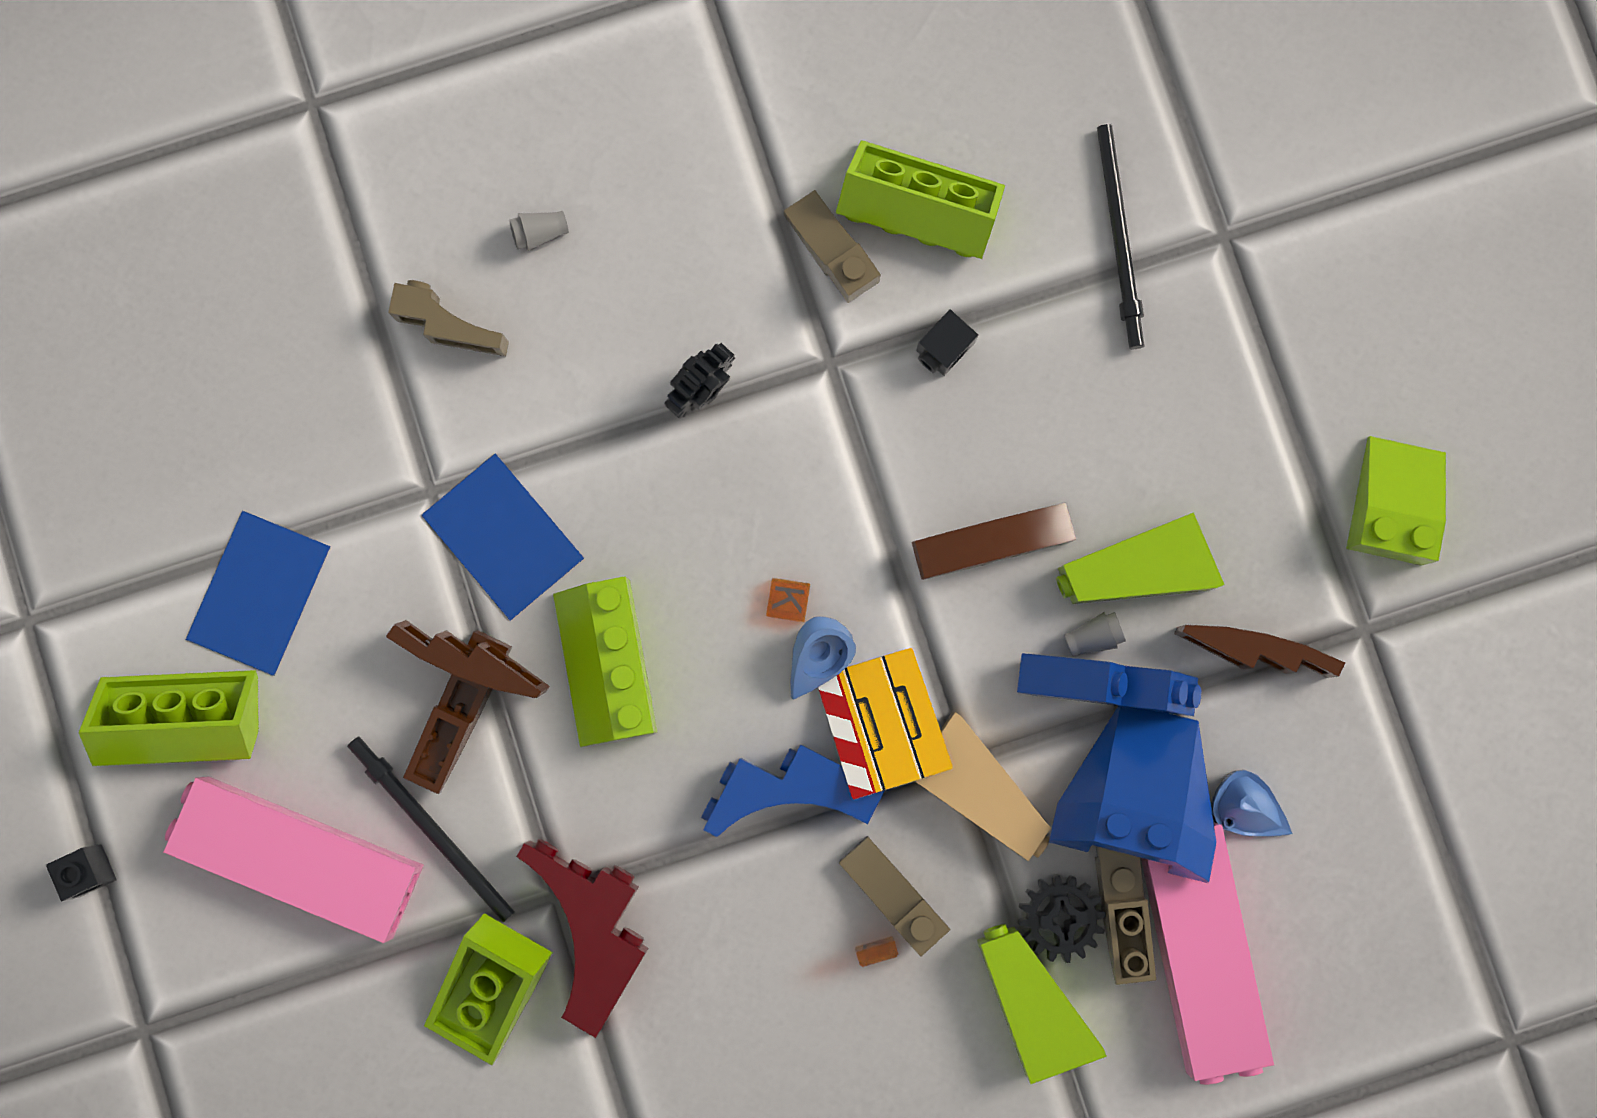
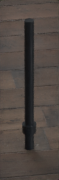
[1097,124,1145,350]
[347,736,515,923]

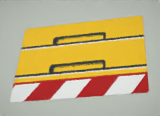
[818,648,953,799]

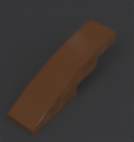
[911,503,1076,580]
[386,620,550,698]
[1174,625,1345,678]
[403,630,512,794]

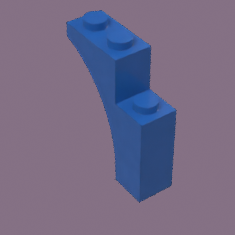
[1017,653,1201,717]
[701,745,885,837]

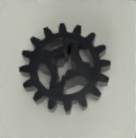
[664,343,735,418]
[1018,874,1106,963]

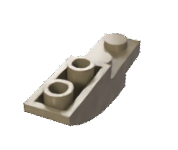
[1095,846,1157,985]

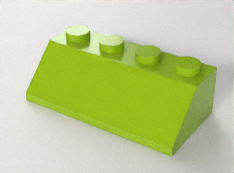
[836,140,1005,259]
[553,576,658,747]
[78,670,259,766]

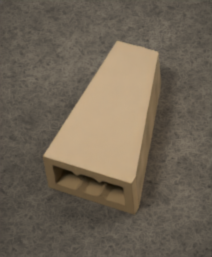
[915,712,1051,861]

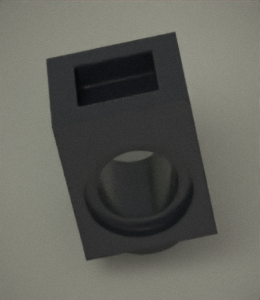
[916,309,978,376]
[46,844,117,902]

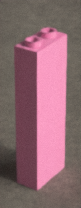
[163,777,424,943]
[1141,823,1274,1085]

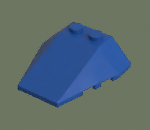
[1049,706,1216,883]

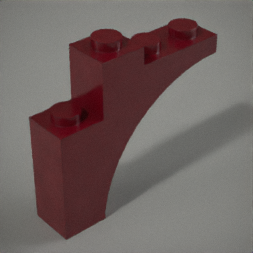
[516,839,649,1038]

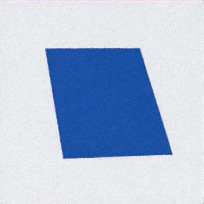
[422,453,584,621]
[186,510,331,676]

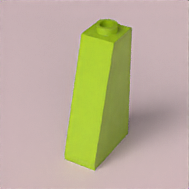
[1056,512,1225,604]
[977,924,1107,1084]

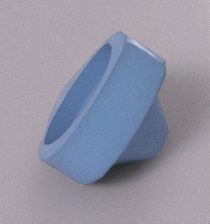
[790,616,856,700]
[1211,770,1293,836]

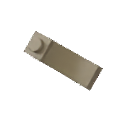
[784,190,881,303]
[388,280,509,356]
[839,836,951,957]

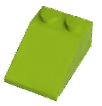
[1346,436,1446,565]
[424,913,553,1065]

